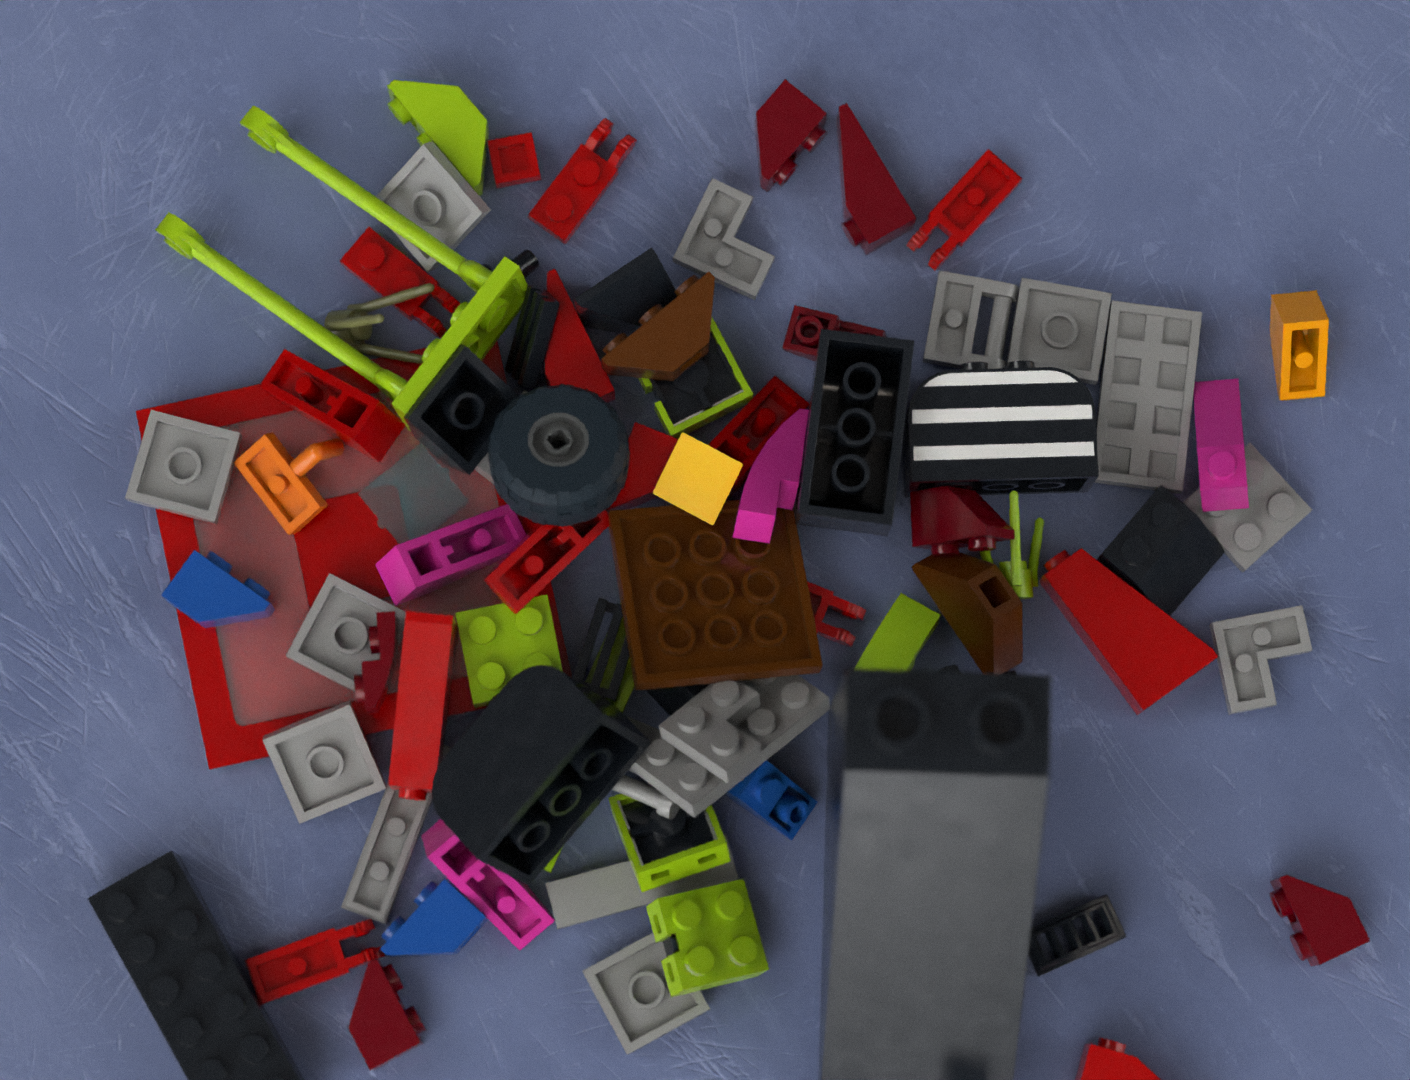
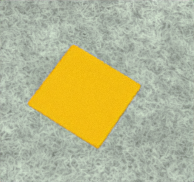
[653,432,743,525]

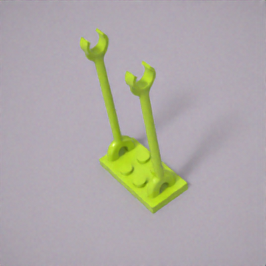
[155,105,528,431]

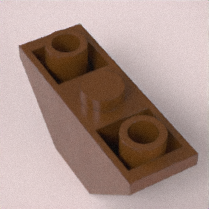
[601,271,715,381]
[911,552,1023,674]

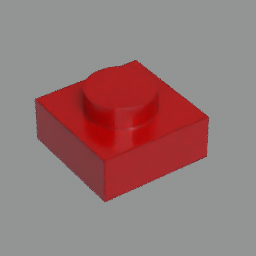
[487,132,541,189]

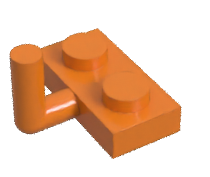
[233,432,344,535]

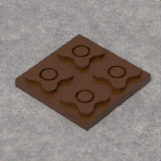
[608,499,823,691]

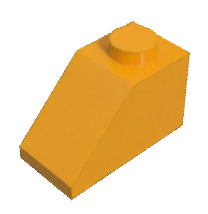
[1270,290,1329,401]

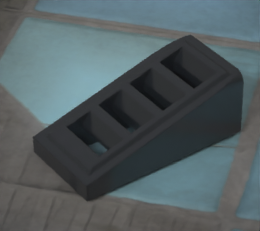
[1028,894,1126,977]

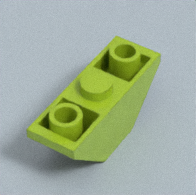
[387,80,489,196]

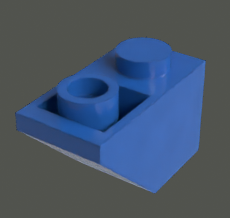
[161,550,275,628]
[724,760,818,840]
[380,879,489,958]

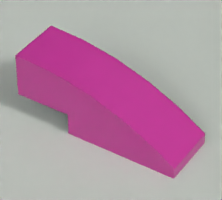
[733,409,809,544]

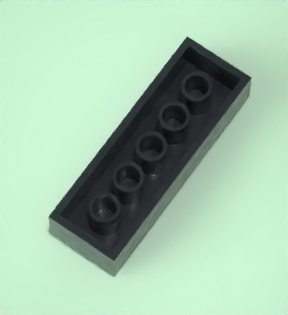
[88,851,304,1080]

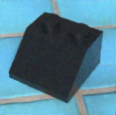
[403,344,518,476]
[1097,485,1225,616]

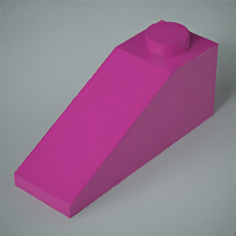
[1193,378,1249,512]
[375,504,526,606]
[421,819,555,951]

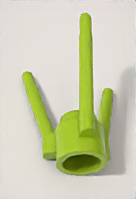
[980,490,1044,600]

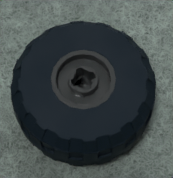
[488,384,630,527]

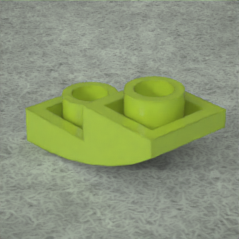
[854,593,941,671]

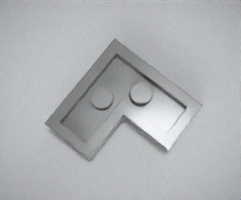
[673,178,775,300]
[1209,605,1312,715]
[659,680,762,783]

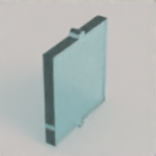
[358,443,469,544]

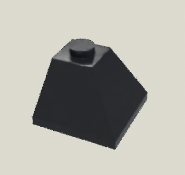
[575,247,678,335]

